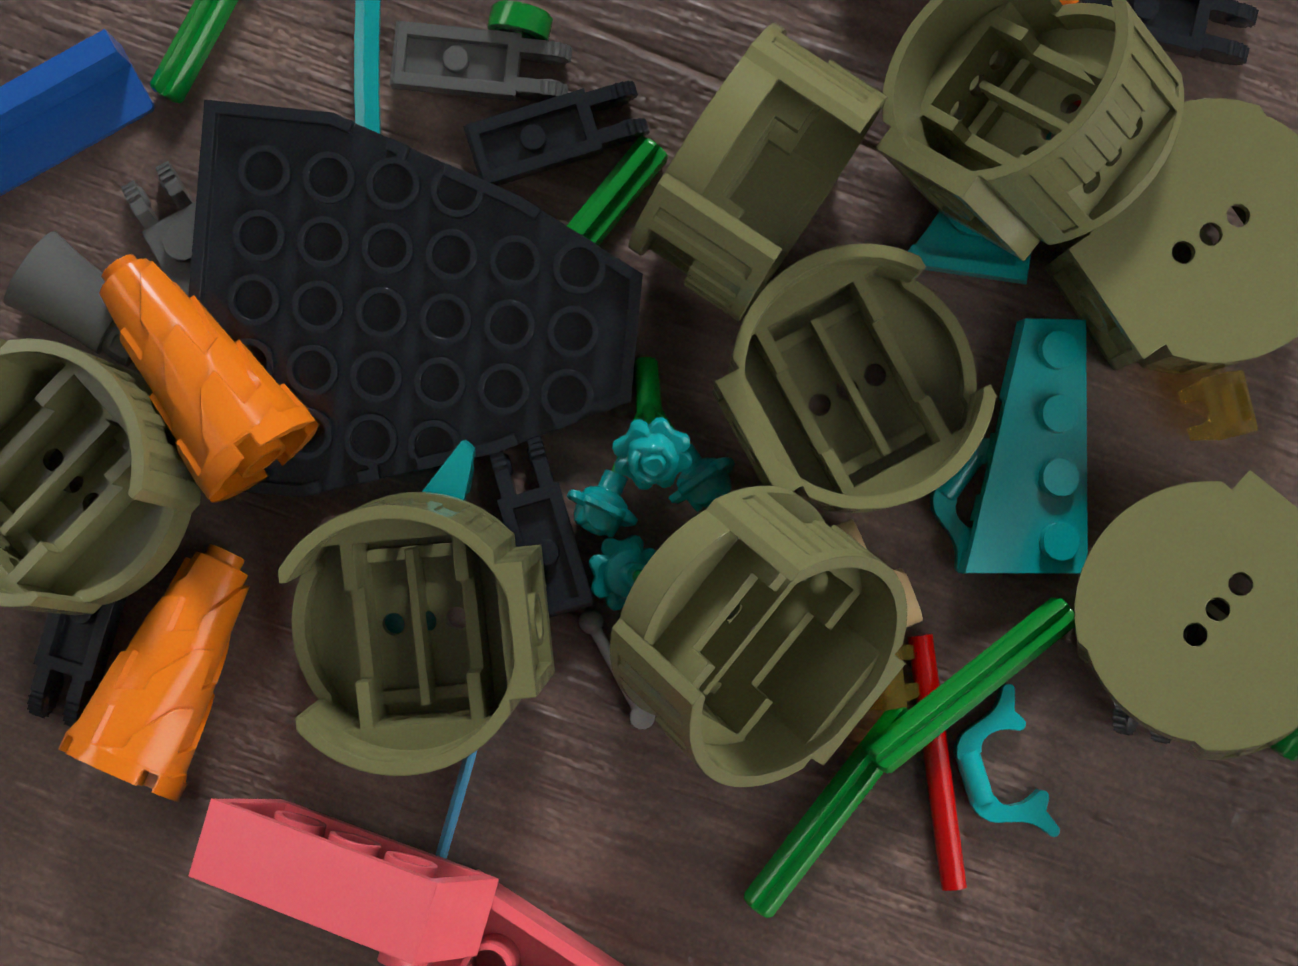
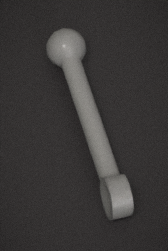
[579,609,655,729]

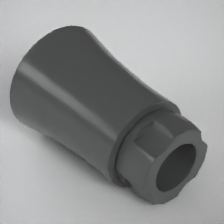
[4,231,133,367]

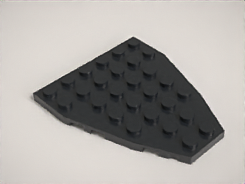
[188,99,643,498]

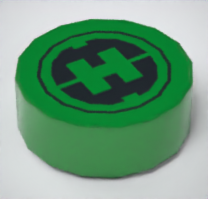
[487,0,553,41]

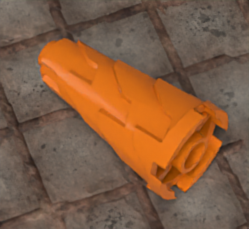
[99,254,319,503]
[58,544,250,802]

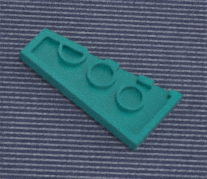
[958,318,1088,573]

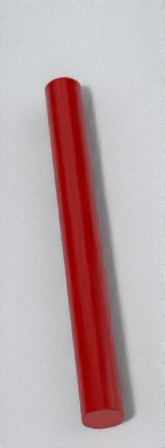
[907,634,967,891]

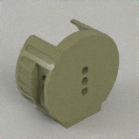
[875,0,1184,261]
[628,22,888,321]
[1044,98,1298,374]
[712,244,997,513]
[0,338,201,615]
[1075,470,1298,760]
[610,486,907,787]
[278,492,555,776]

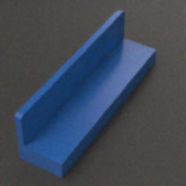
[0,29,155,196]

